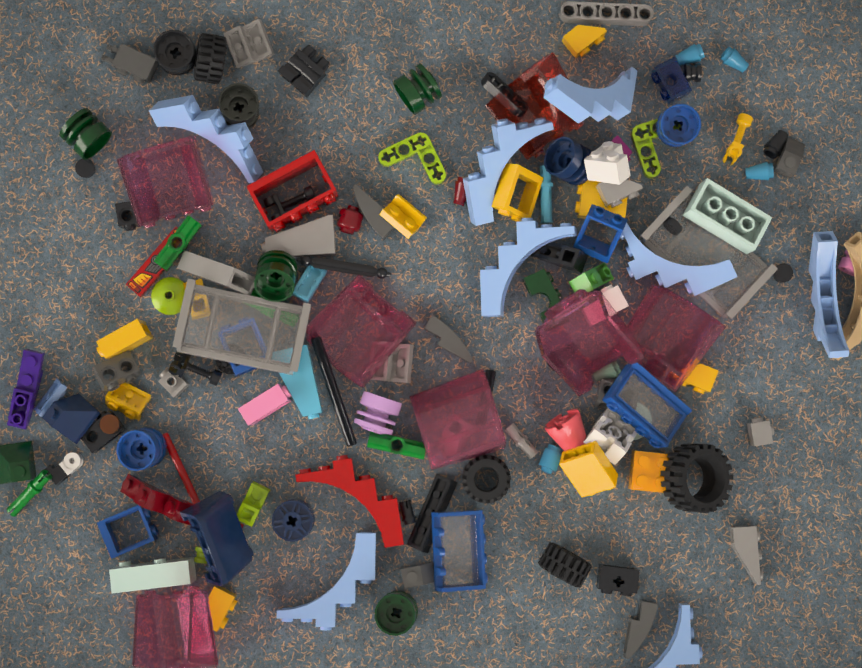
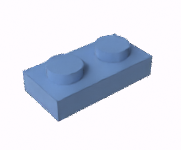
[34,378,67,417]

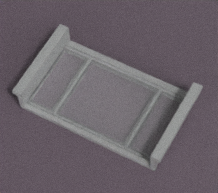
[640,186,778,319]
[172,279,311,375]

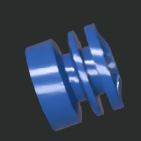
[656,104,701,147]
[116,427,167,471]

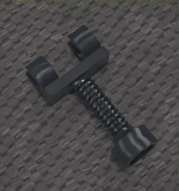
[263,185,316,220]
[168,351,222,386]

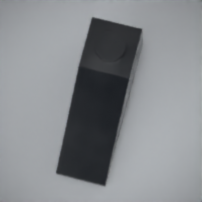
[530,242,588,273]

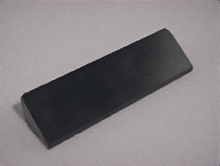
[407,474,458,553]

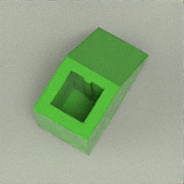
[569,262,614,298]

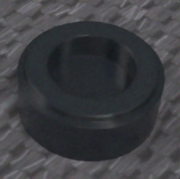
[75,159,96,178]
[663,217,682,236]
[773,263,793,283]

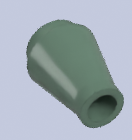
[592,359,621,382]

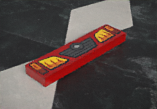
[125,226,182,297]

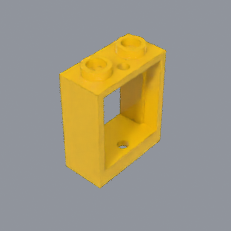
[491,163,543,222]

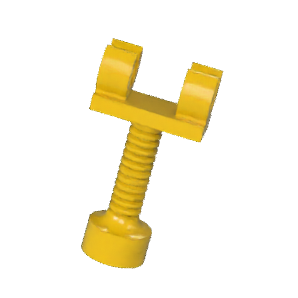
[723,113,753,166]

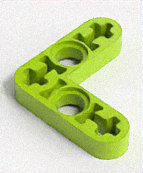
[631,119,680,179]
[378,132,446,185]

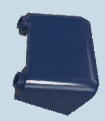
[180,491,254,587]

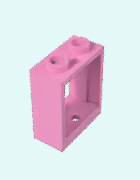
[238,384,291,426]

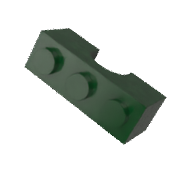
[523,269,570,331]

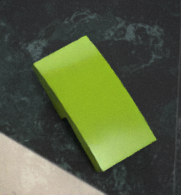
[237,481,271,527]

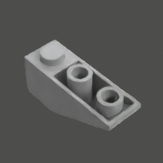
[729,525,763,585]

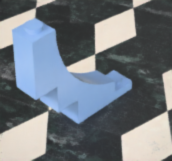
[543,67,637,124]

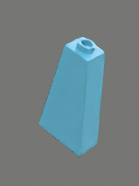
[271,345,323,420]

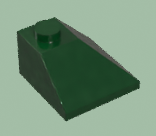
[0,441,36,484]

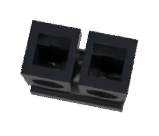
[278,45,330,98]

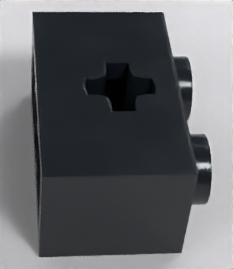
[596,564,640,596]

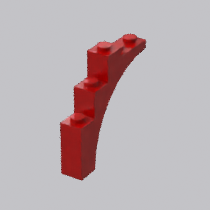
[295,455,404,548]

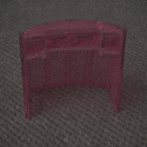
[306,274,416,388]
[613,285,726,392]
[410,369,506,470]

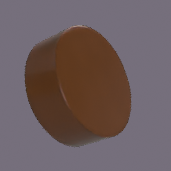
[100,415,121,434]

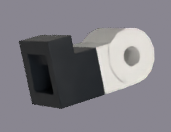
[44,452,83,485]

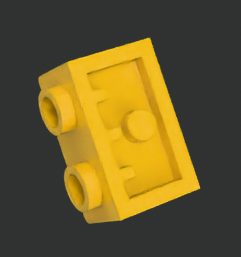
[379,194,427,239]
[105,382,151,421]

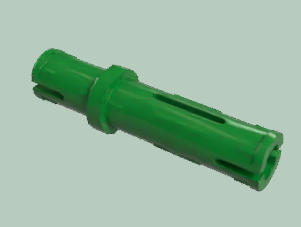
[7,469,52,517]

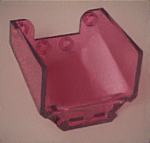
[117,135,215,228]
[535,289,645,396]
[132,586,218,668]

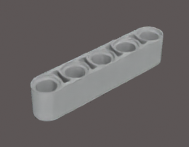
[559,1,654,26]

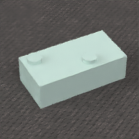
[682,178,772,254]
[109,557,196,593]

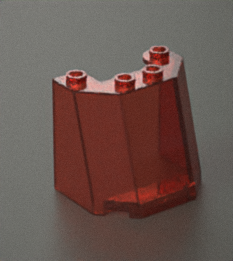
[485,52,585,160]

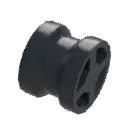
[683,63,702,82]

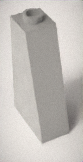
[262,215,336,258]
[177,250,255,296]

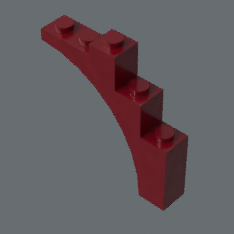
[120,474,244,528]

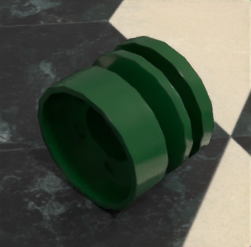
[393,63,442,115]
[59,108,112,160]
[254,250,297,302]
[374,590,418,636]

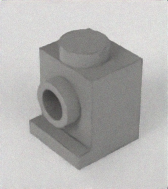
[158,368,190,398]

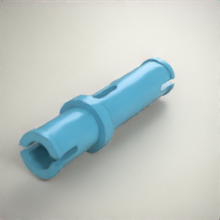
[539,165,553,224]

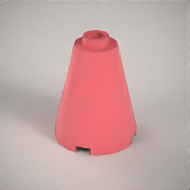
[545,409,587,451]

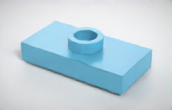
[292,265,327,303]

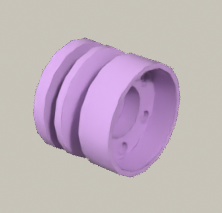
[354,391,402,435]

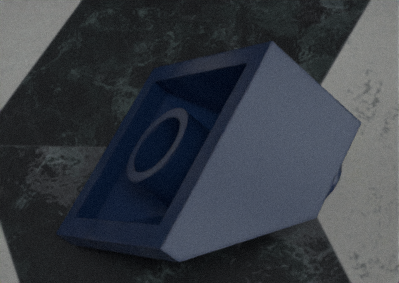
[42,394,100,444]

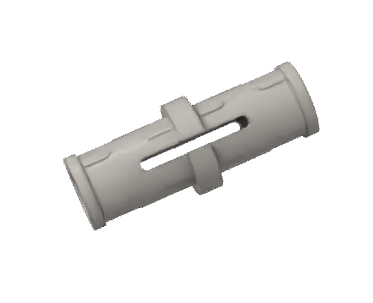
[504,422,539,459]

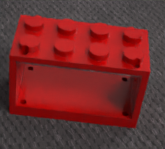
[246,150,338,233]

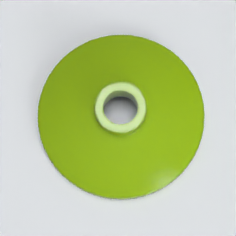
[151,277,185,315]

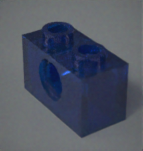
[651,57,692,104]

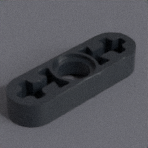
[481,72,528,117]

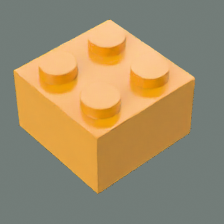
[628,450,669,493]

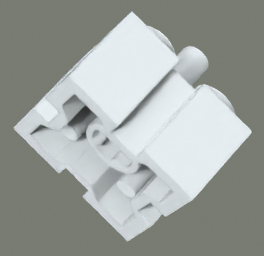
[584,407,637,465]

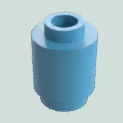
[538,444,563,474]

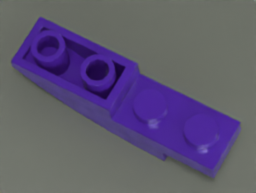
[7,349,45,430]

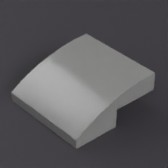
[223,19,275,68]
[370,342,414,383]

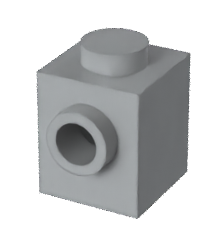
[746,417,774,446]

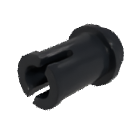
[399,500,417,525]

